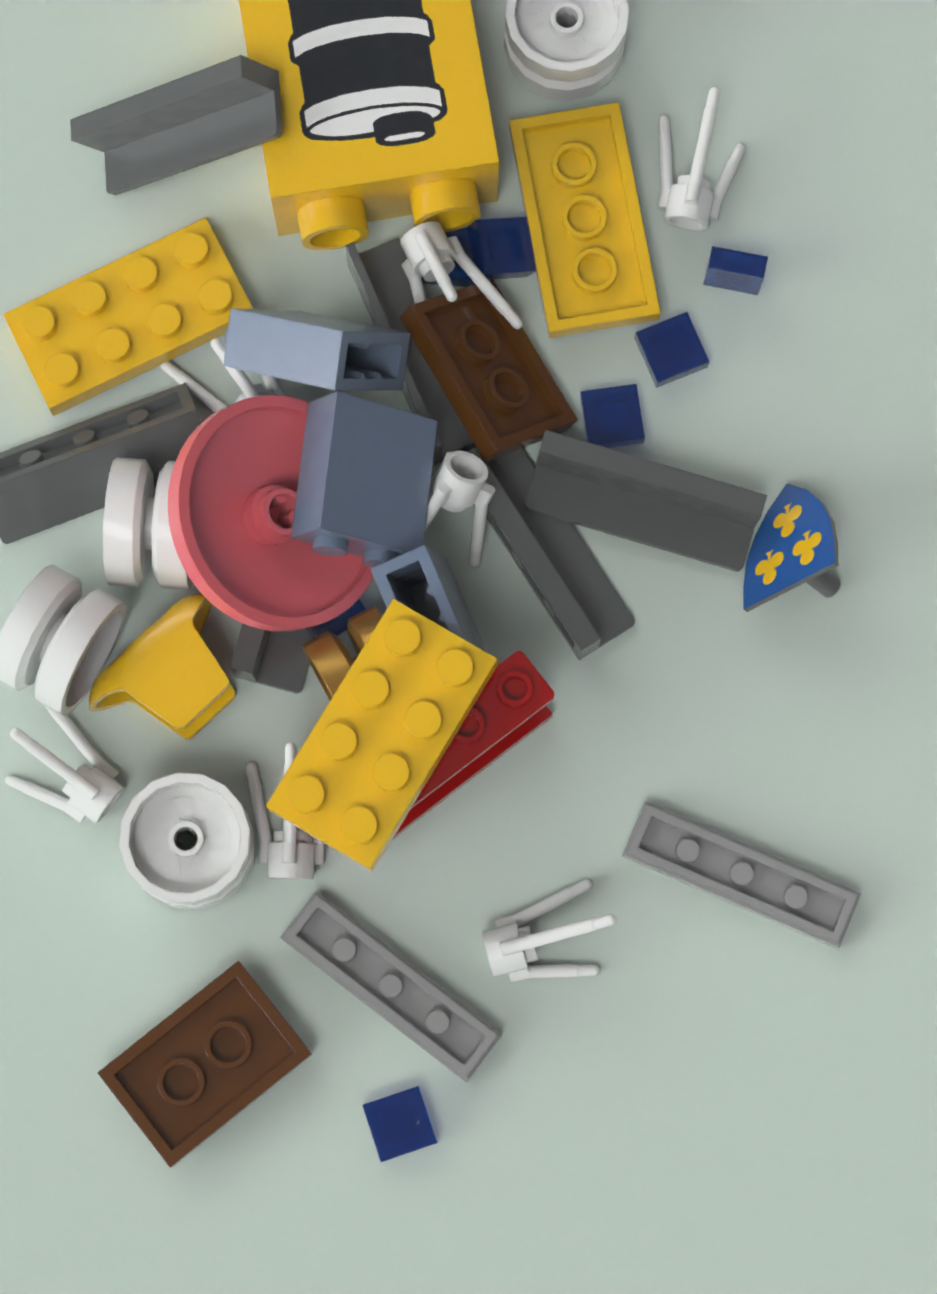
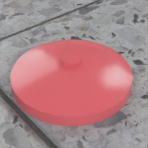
[168,395,374,632]

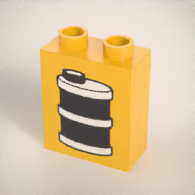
[239,0,499,250]

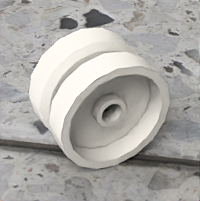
[504,0,629,101]
[103,457,193,590]
[0,564,127,716]
[119,773,256,910]

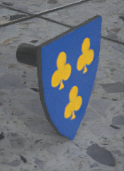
[743,483,841,612]

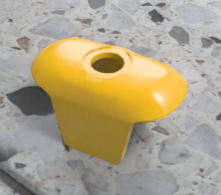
[89,593,236,740]

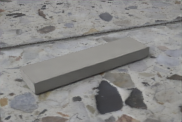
[622,801,861,949]
[280,891,502,1083]

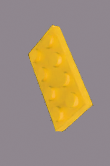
[509,102,661,339]
[3,217,253,416]
[265,599,499,872]

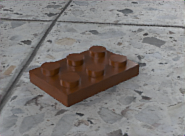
[400,278,578,462]
[98,961,313,1168]

